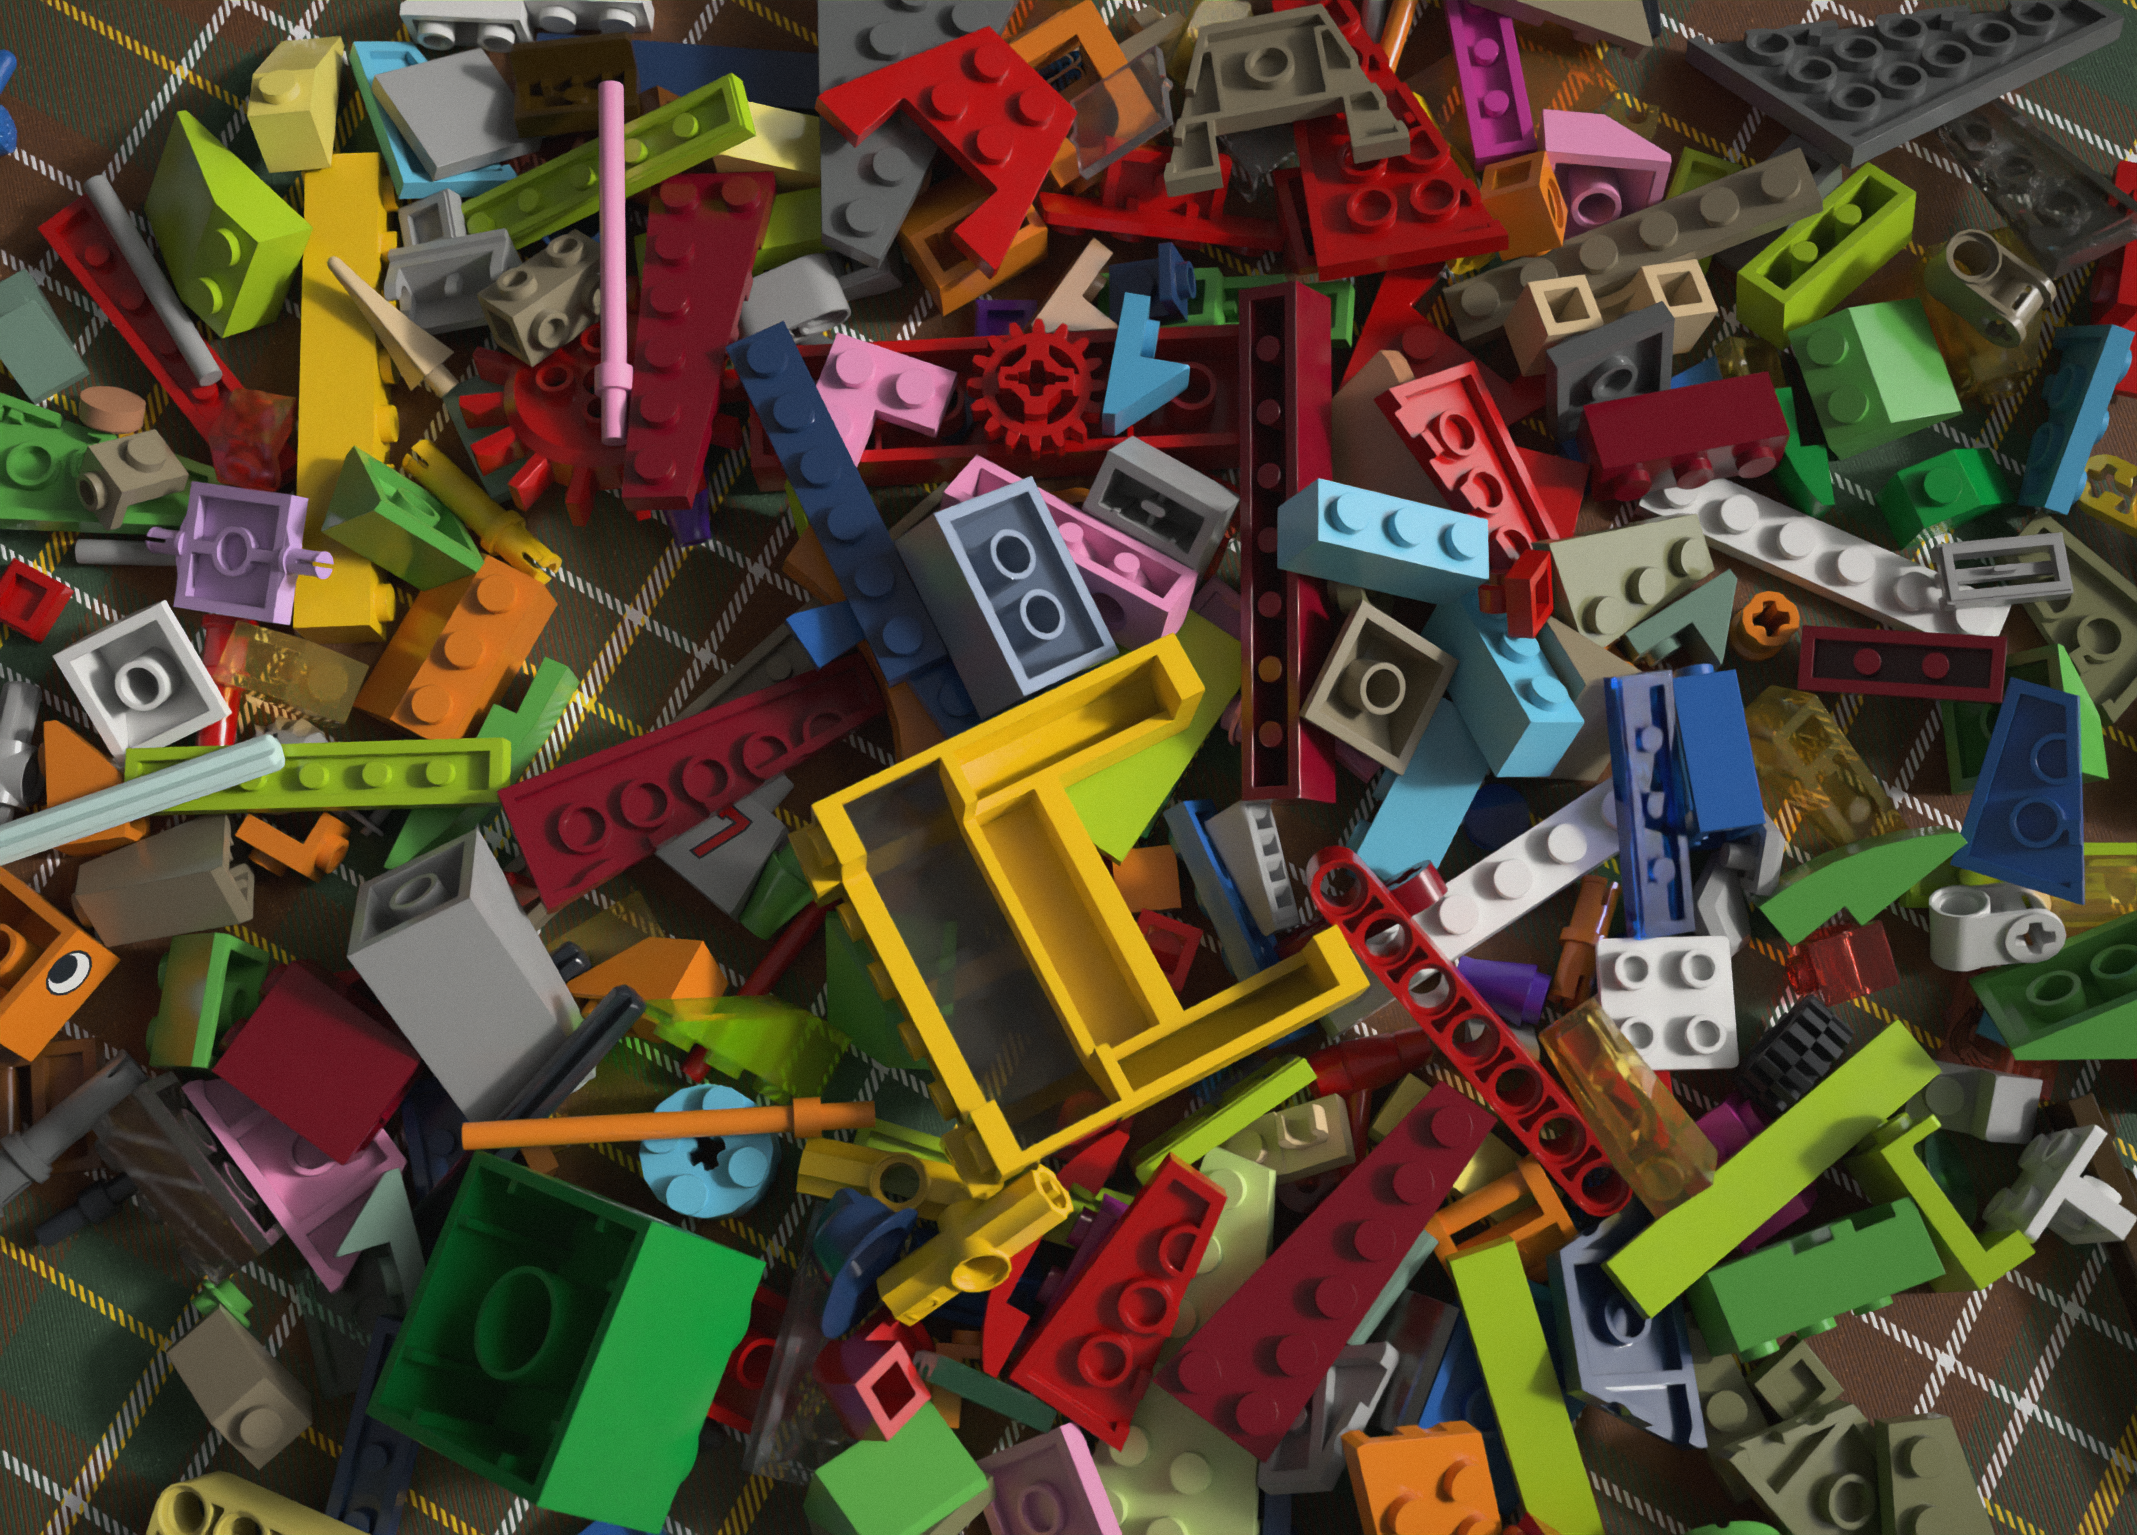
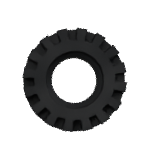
[1730,994,1854,1117]

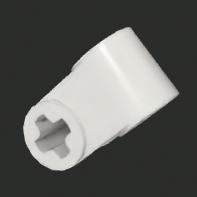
[1929,882,2066,971]

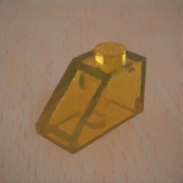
[212,620,369,729]

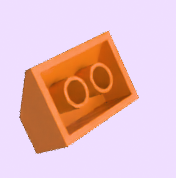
[352,553,558,740]

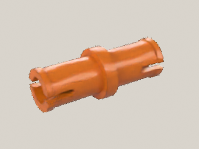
[1547,875,1623,1011]

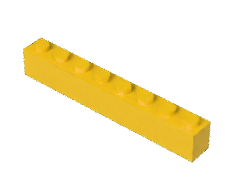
[293,152,403,644]

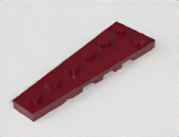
[621,171,778,511]
[497,651,887,915]
[1152,1080,1498,1464]

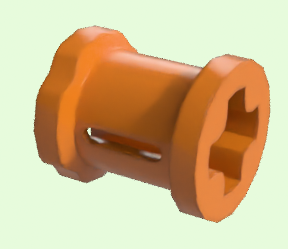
[1727,591,1800,662]

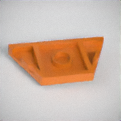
[1340,1421,1503,1535]

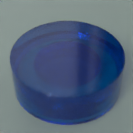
[1462,784,1530,851]

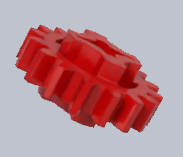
[967,319,1107,461]

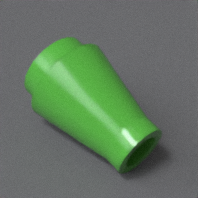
[738,842,814,940]

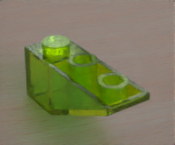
[644,995,853,1105]

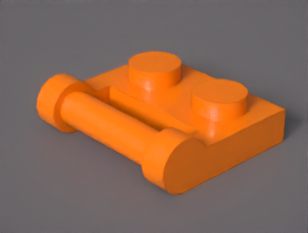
[1424,1153,1578,1284]

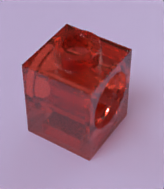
[1785,918,1901,1007]

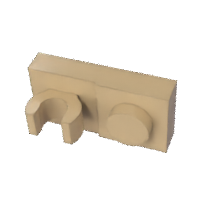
[1218,1093,1356,1186]

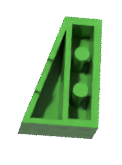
[1684,1195,1946,1363]

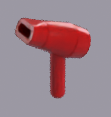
[1306,1026,1433,1179]

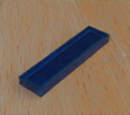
[1603,670,1695,940]

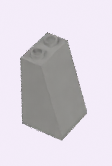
[347,829,596,1122]

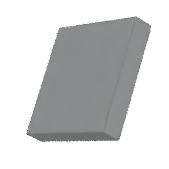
[371,48,543,181]

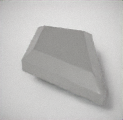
[1719,809,1785,896]
[1682,850,1752,957]

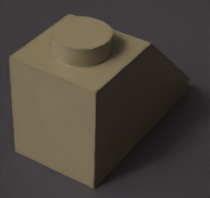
[166,1303,312,1470]

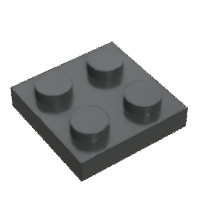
[1546,301,1675,445]

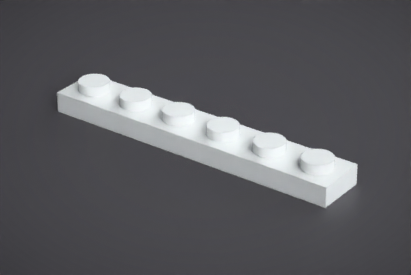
[1633,478,2011,636]

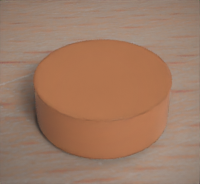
[78,386,146,434]

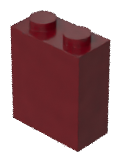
[212,958,428,1166]

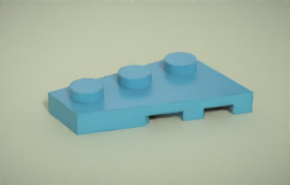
[349,41,518,199]

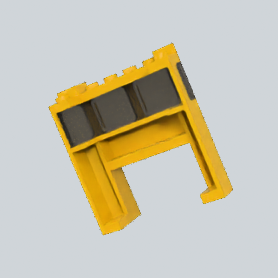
[787,632,1370,1197]

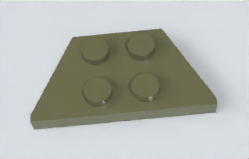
[1715,1399,1882,1535]

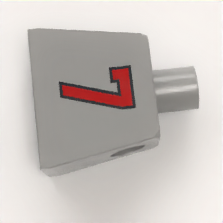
[653,775,795,924]

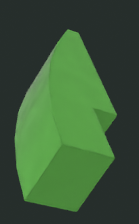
[1749,825,1968,947]

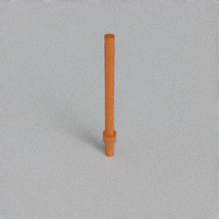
[462,1097,875,1150]

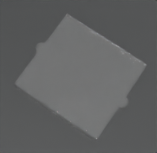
[1070,44,1173,180]

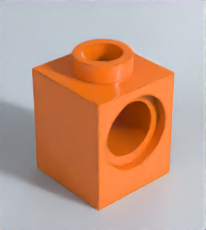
[1480,150,1568,261]

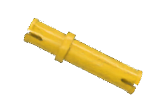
[402,439,562,585]

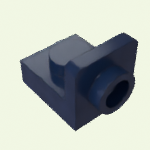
[1109,242,1196,327]

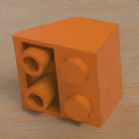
[895,169,1048,317]

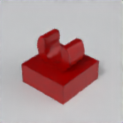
[1478,549,1554,639]

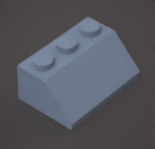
[894,476,1119,720]

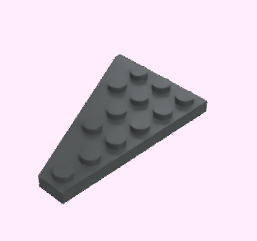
[817,0,1019,270]
[1685,0,2125,169]

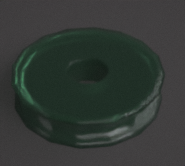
[1913,1131,1977,1227]

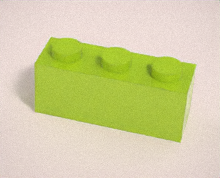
[1736,162,1916,352]

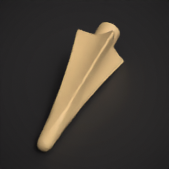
[327,256,459,398]

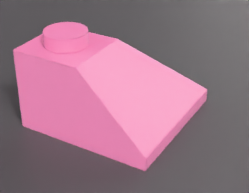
[1536,109,1672,241]

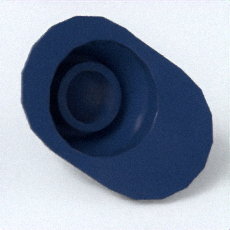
[808,1187,918,1338]

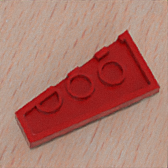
[1373,360,1560,569]
[1009,1151,1227,1452]

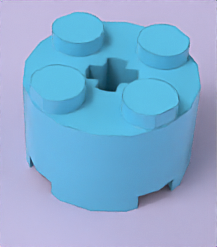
[639,1084,782,1222]

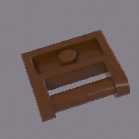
[0,1037,111,1177]

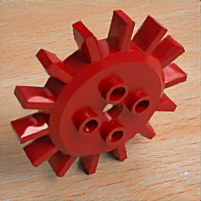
[459,276,749,527]

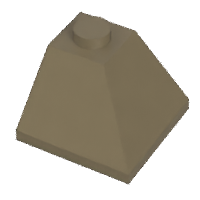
[1298,599,1459,776]

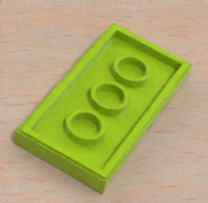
[1064,608,1241,866]

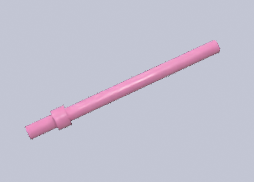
[594,81,634,446]

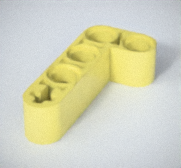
[146,1471,370,1535]

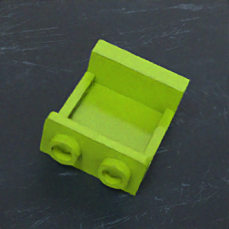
[1841,1112,2036,1293]

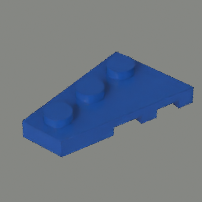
[1950,677,2085,905]

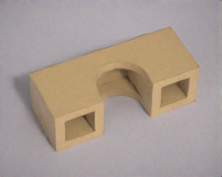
[1503,259,1718,377]

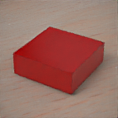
[0,557,74,644]

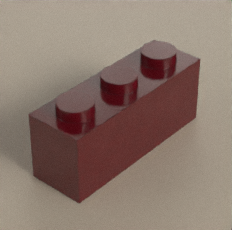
[1575,371,1790,502]
[1797,625,2008,705]

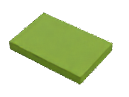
[1126,1051,1318,1186]

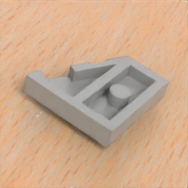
[1257,1342,1399,1495]

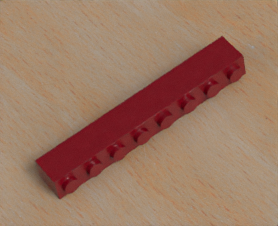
[1239,280,1336,806]

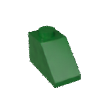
[1874,447,2017,551]

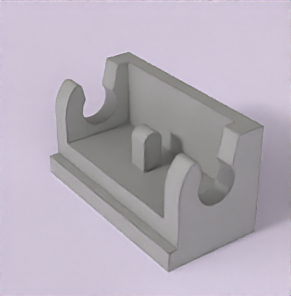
[384,228,522,335]

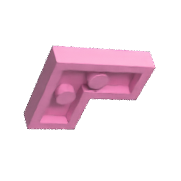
[816,332,958,468]

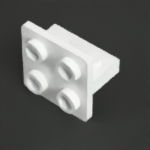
[1586,936,1739,1072]
[1982,1124,2137,1245]

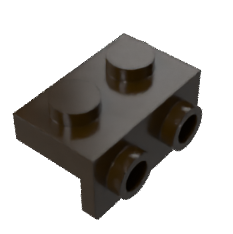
[509,32,641,139]

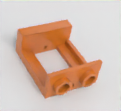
[1010,0,1165,197]

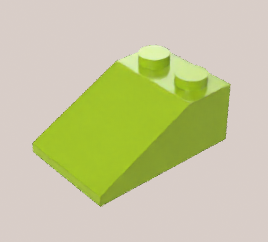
[144,110,313,338]

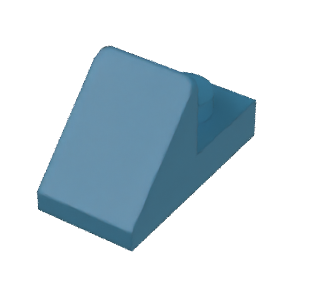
[1102,292,1190,436]

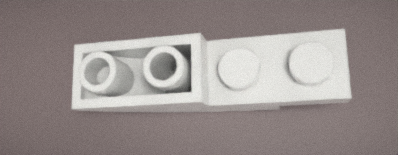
[400,0,654,53]

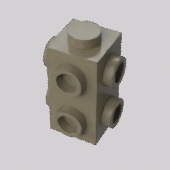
[476,229,630,367]

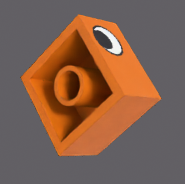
[0,866,121,1062]

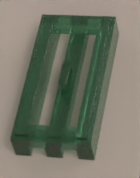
[912,1349,1057,1434]

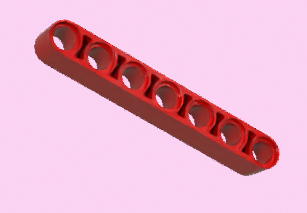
[1305,845,1633,1217]

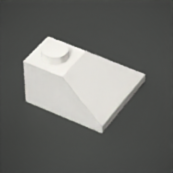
[53,600,232,768]

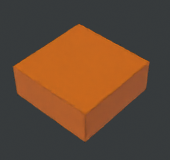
[1112,845,1183,916]

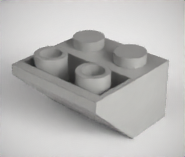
[1082,436,1240,603]

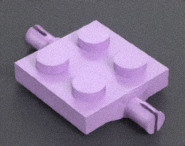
[146,481,334,625]

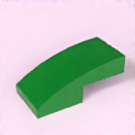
[1769,387,1835,521]

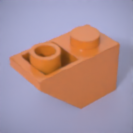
[38,720,151,858]
[566,937,729,1044]

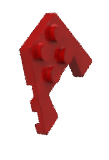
[815,26,1078,280]
[1337,261,1546,430]

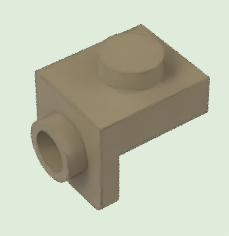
[76,429,189,531]

